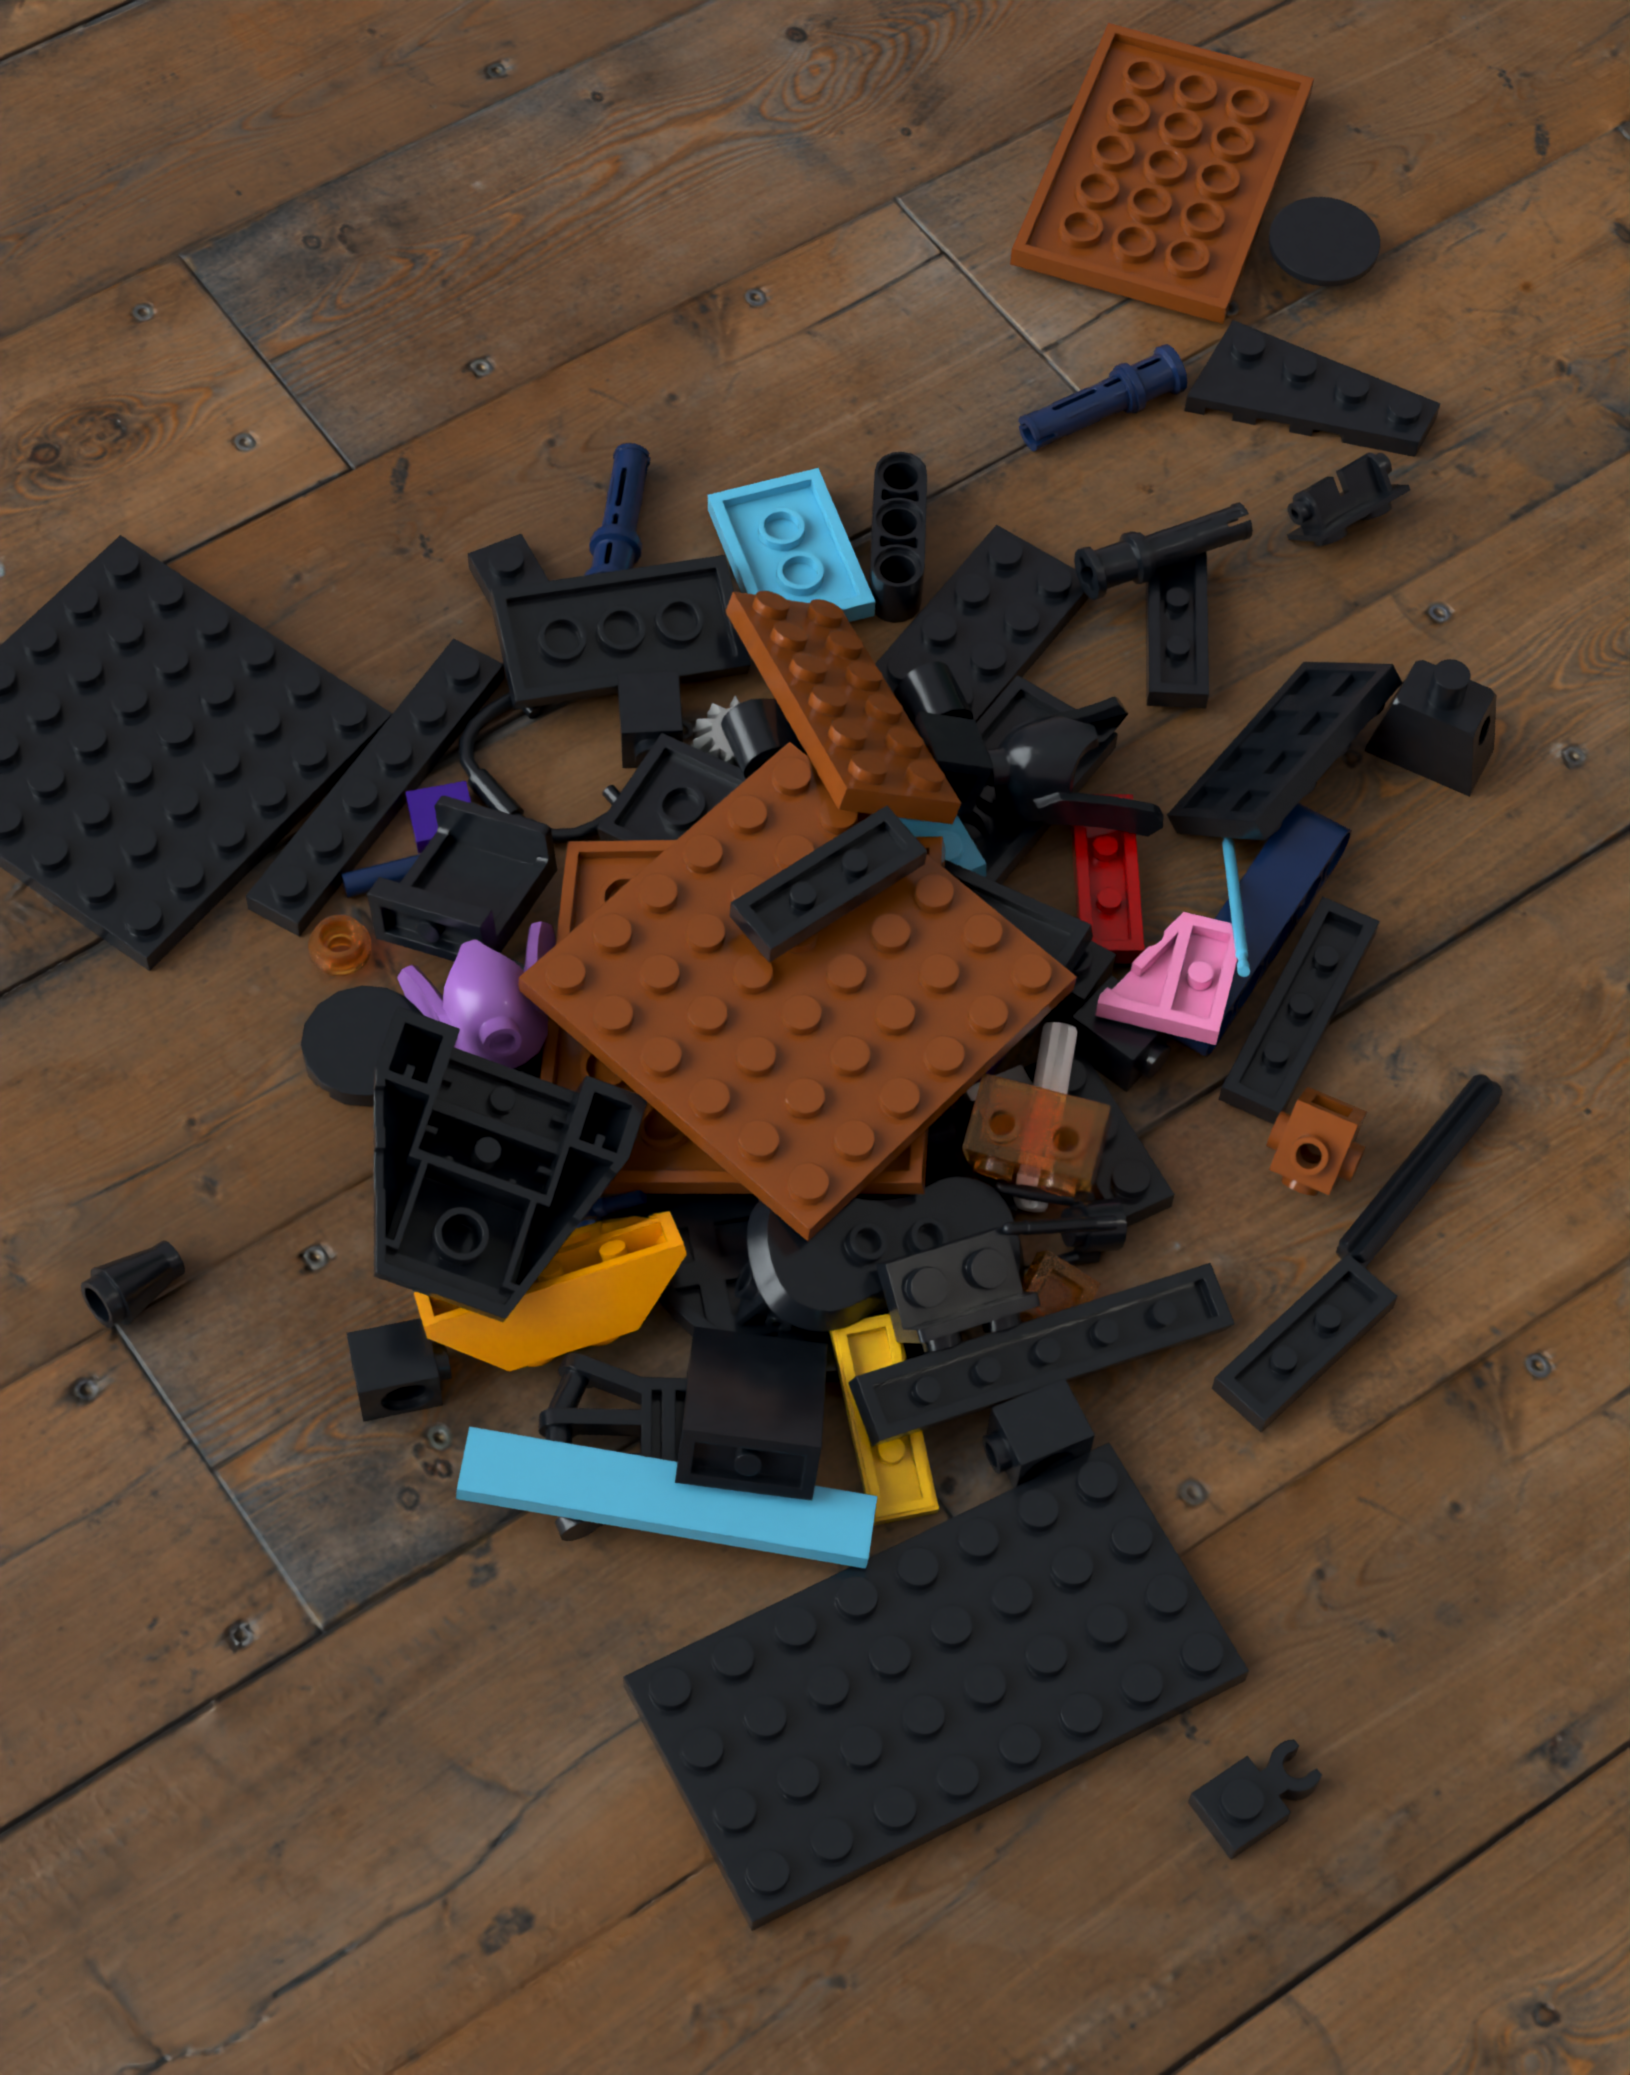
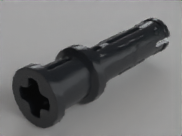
[1074,502,1253,600]

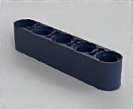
[1168,803,1352,1057]

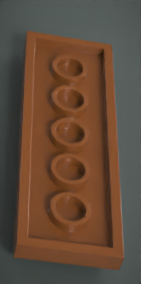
[726,591,961,824]

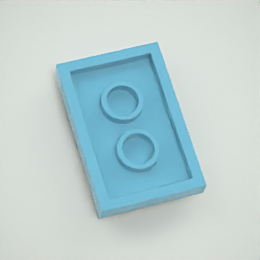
[708,468,875,622]

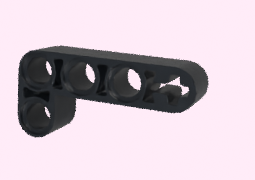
[721,661,973,779]

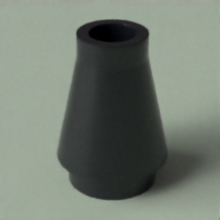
[81,1240,185,1328]

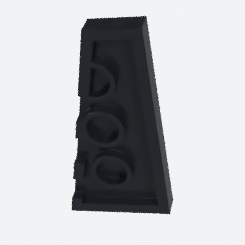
[1184,320,1441,457]

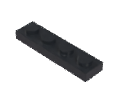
[1219,896,1380,1124]

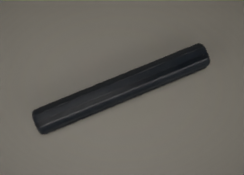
[1336,1074,1503,1268]

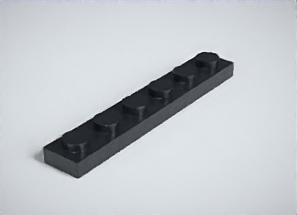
[246,638,505,937]
[848,1263,1235,1447]

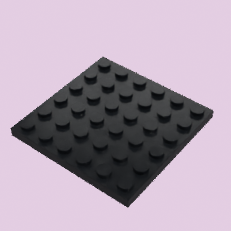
[0,535,392,971]

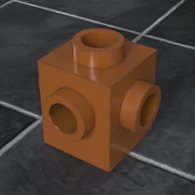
[1266,1087,1367,1196]

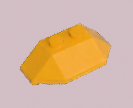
[414,1211,687,1372]

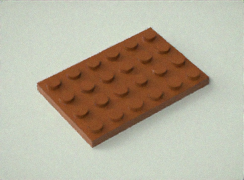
[1010,23,1314,324]

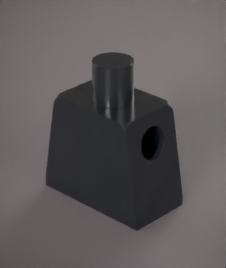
[1365,659,1497,797]

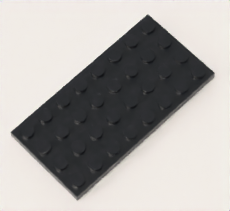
[623,1442,1249,1931]

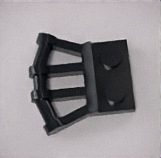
[538,1352,687,1541]

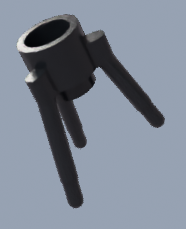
[994,1182,1127,1282]

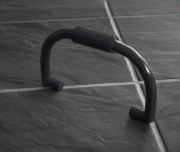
[459,692,621,844]

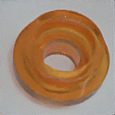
[308,915,372,976]

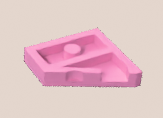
[1095,912,1246,1045]

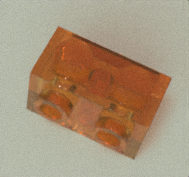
[962,1073,1112,1197]

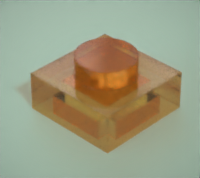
[1020,1250,1101,1321]

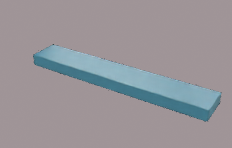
[456,1426,877,1569]

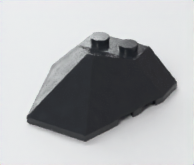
[374,1006,647,1322]

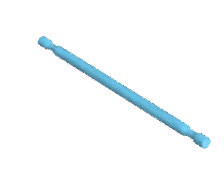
[1222,837,1250,977]

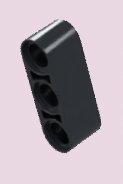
[869,452,927,623]

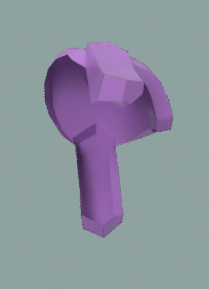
[397,921,556,1069]

